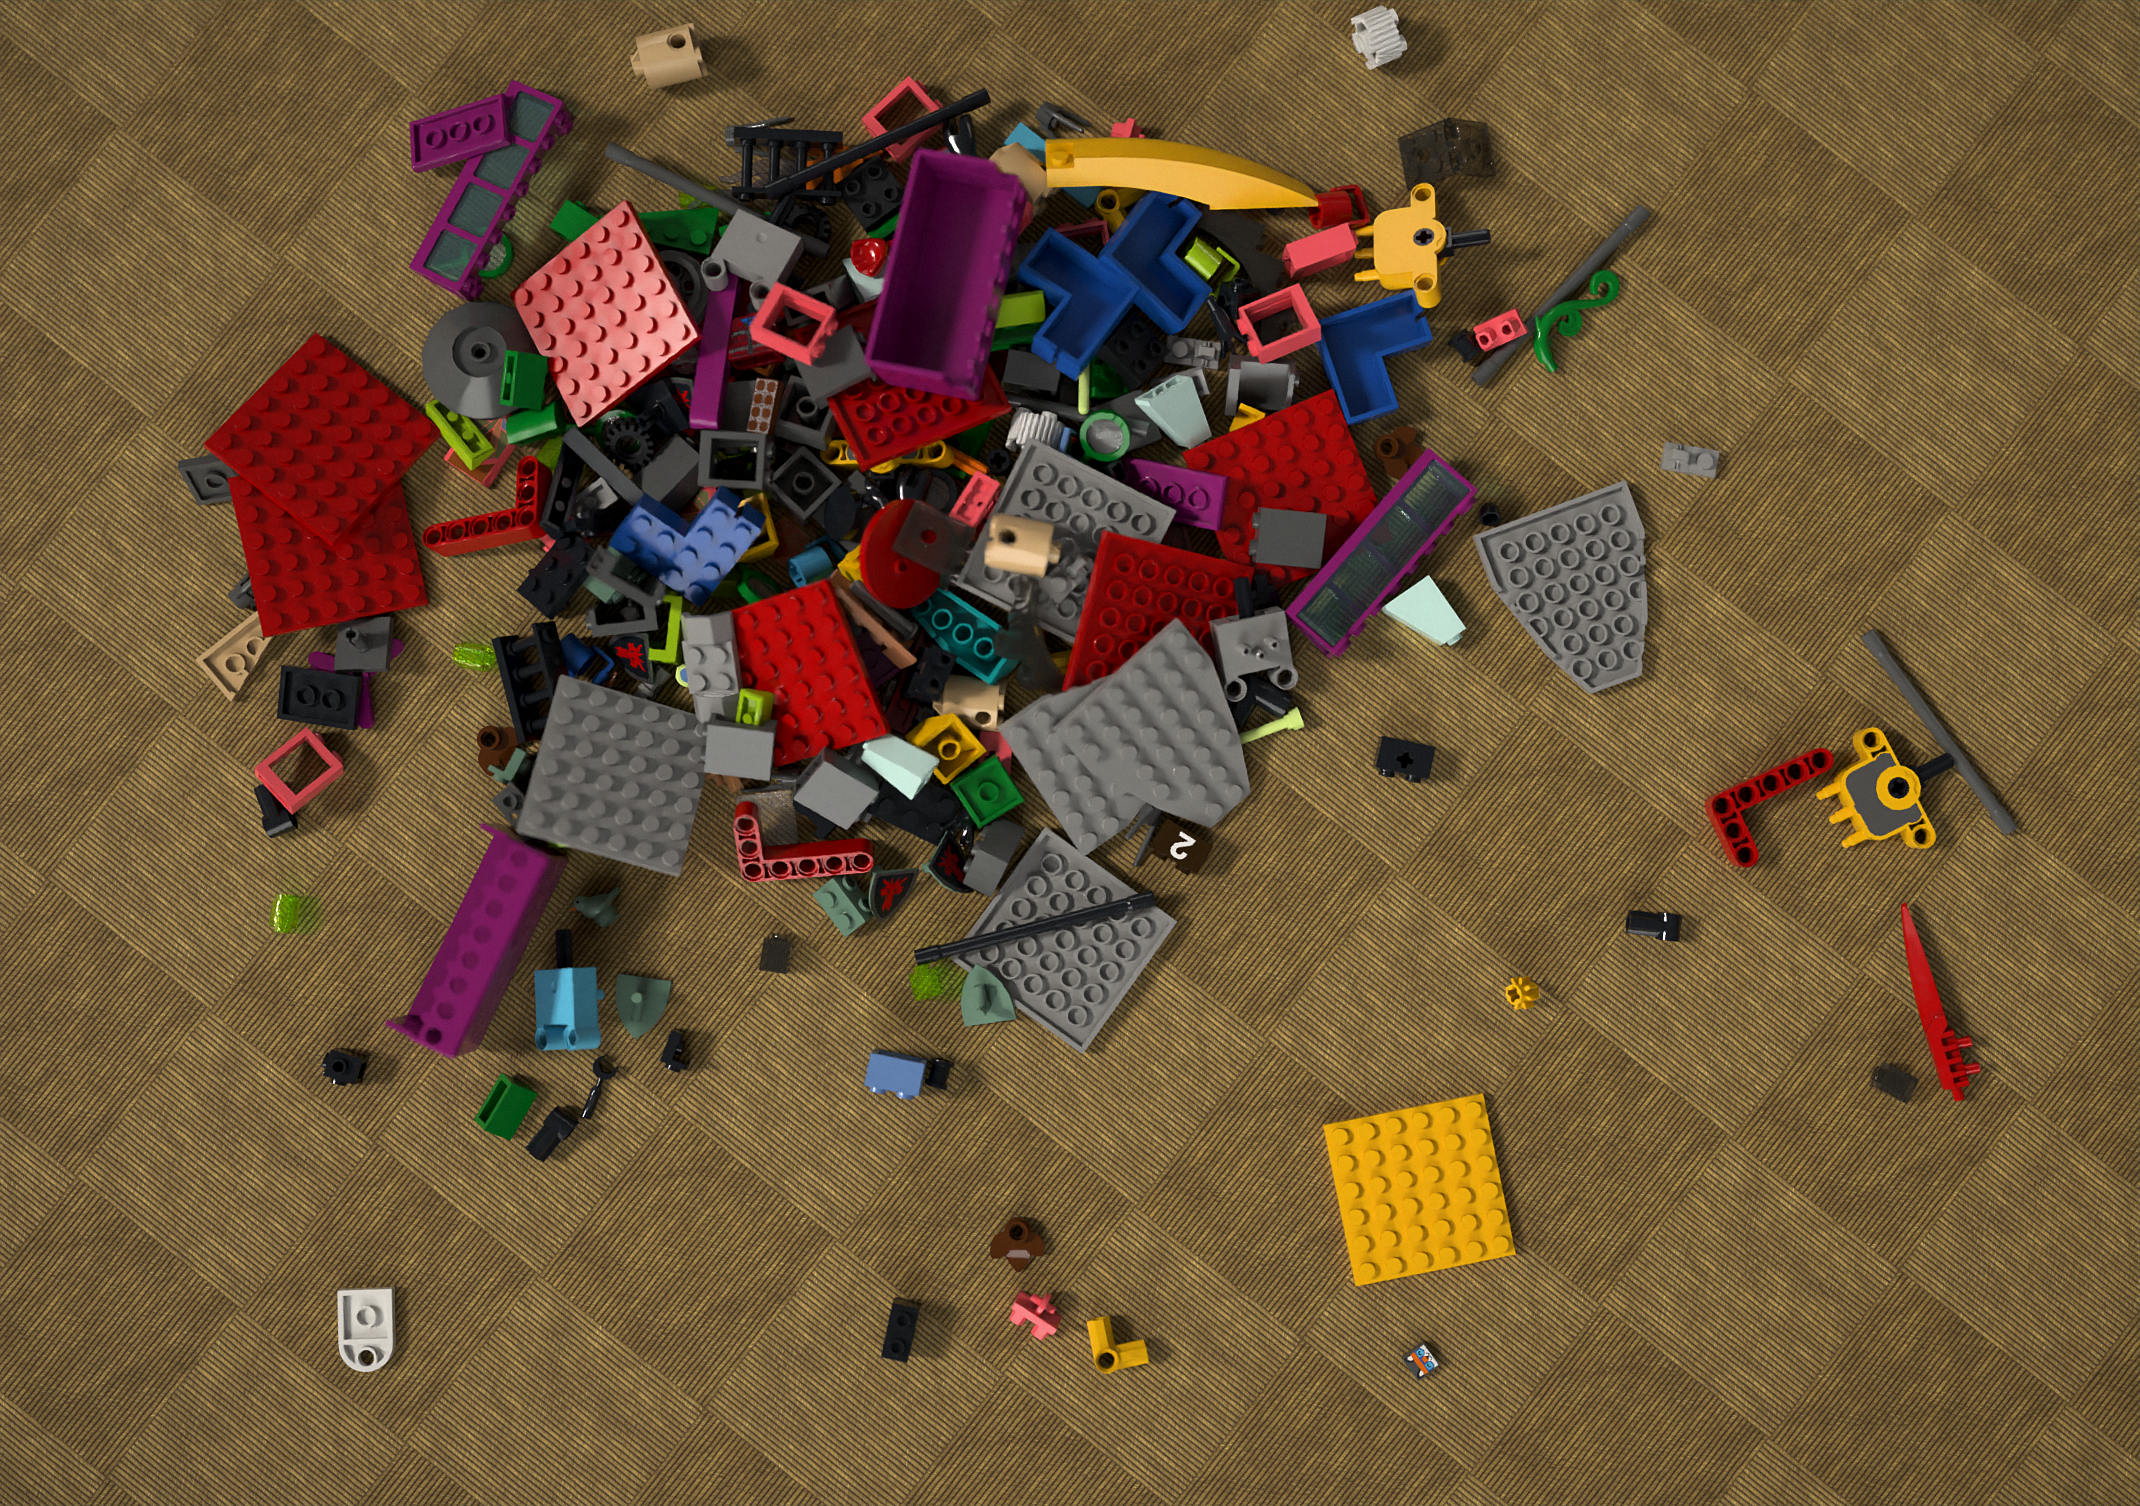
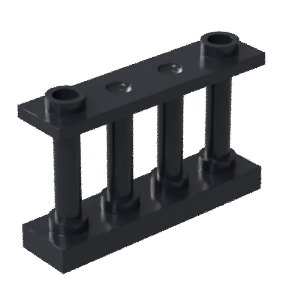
[732,127,843,206]
[492,621,569,744]

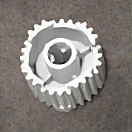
[1351,5,1407,70]
[1005,407,1065,452]

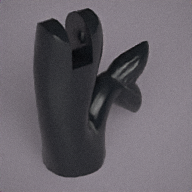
[915,114,977,158]
[859,463,933,511]

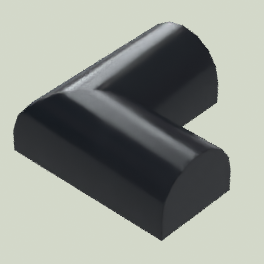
[1227,672,1294,729]

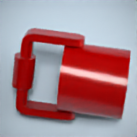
[1308,184,1370,230]

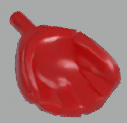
[850,238,894,278]

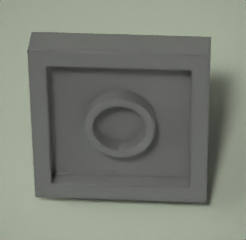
[178,452,240,506]
[334,617,394,673]

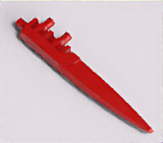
[1901,902,1981,1101]

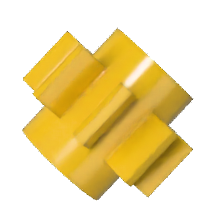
[1505,976,1540,1010]

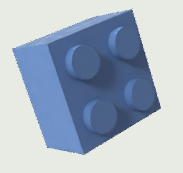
[864,1048,928,1100]

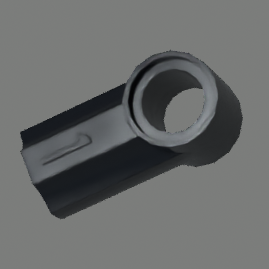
[253,784,298,839]
[1625,910,1682,942]
[526,1105,579,1162]

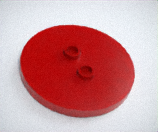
[859,498,950,609]

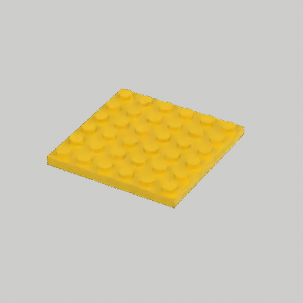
[1322,1093,1516,1286]

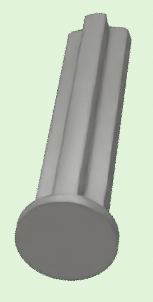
[849,580,918,641]

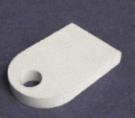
[337,1287,396,1372]

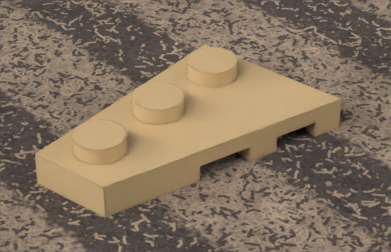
[195,611,274,702]

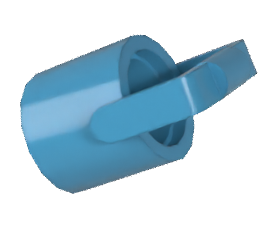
[787,534,847,587]

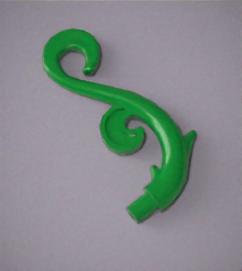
[1533,270,1620,373]

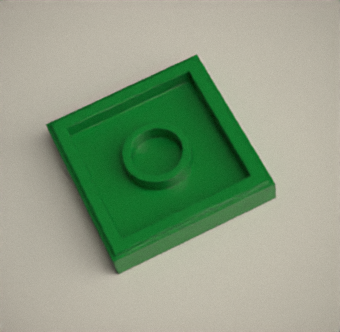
[950,754,1025,829]

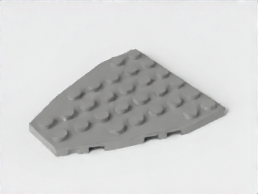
[1472,480,1648,694]
[1052,618,1251,828]
[997,674,1146,857]

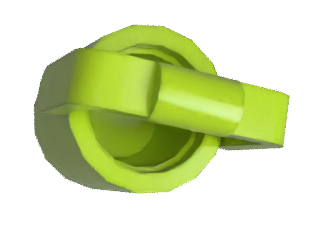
[1179,236,1240,298]

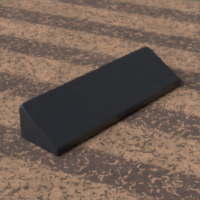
[561,426,644,507]
[539,431,585,540]

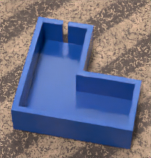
[1096,190,1213,336]
[1016,227,1140,381]
[1315,289,1433,428]
[609,485,766,607]

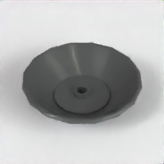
[422,301,541,420]

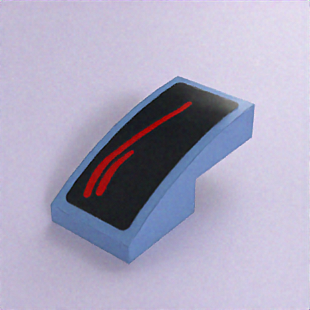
[1059,427,1083,460]

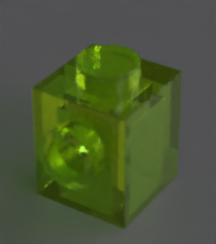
[908,963,944,1001]

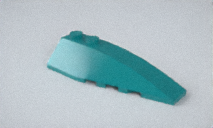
[907,585,1029,685]

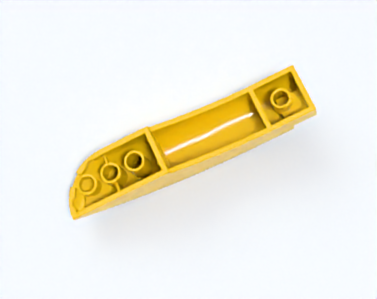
[1045,137,1318,210]

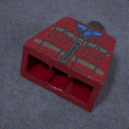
[727,303,786,371]

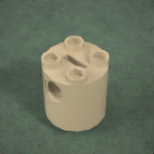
[630,22,709,90]
[989,142,1061,218]
[984,513,1062,578]
[933,674,1007,732]

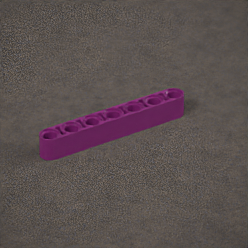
[690,271,744,431]

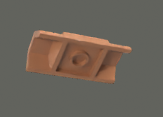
[830,569,917,669]

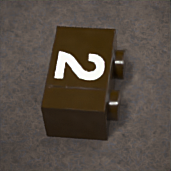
[1150,818,1213,876]

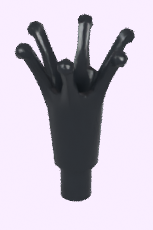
[1204,295,1248,359]
[939,807,976,850]

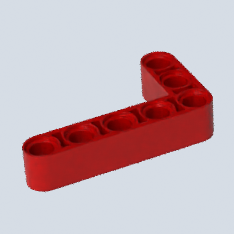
[422,455,553,557]
[1704,748,1834,867]
[733,801,874,882]

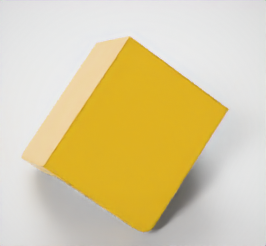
[1228,403,1266,433]

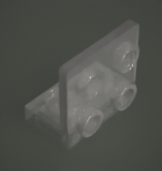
[735,790,799,846]

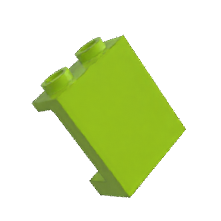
[648,590,691,666]

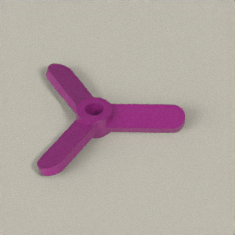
[308,638,403,729]

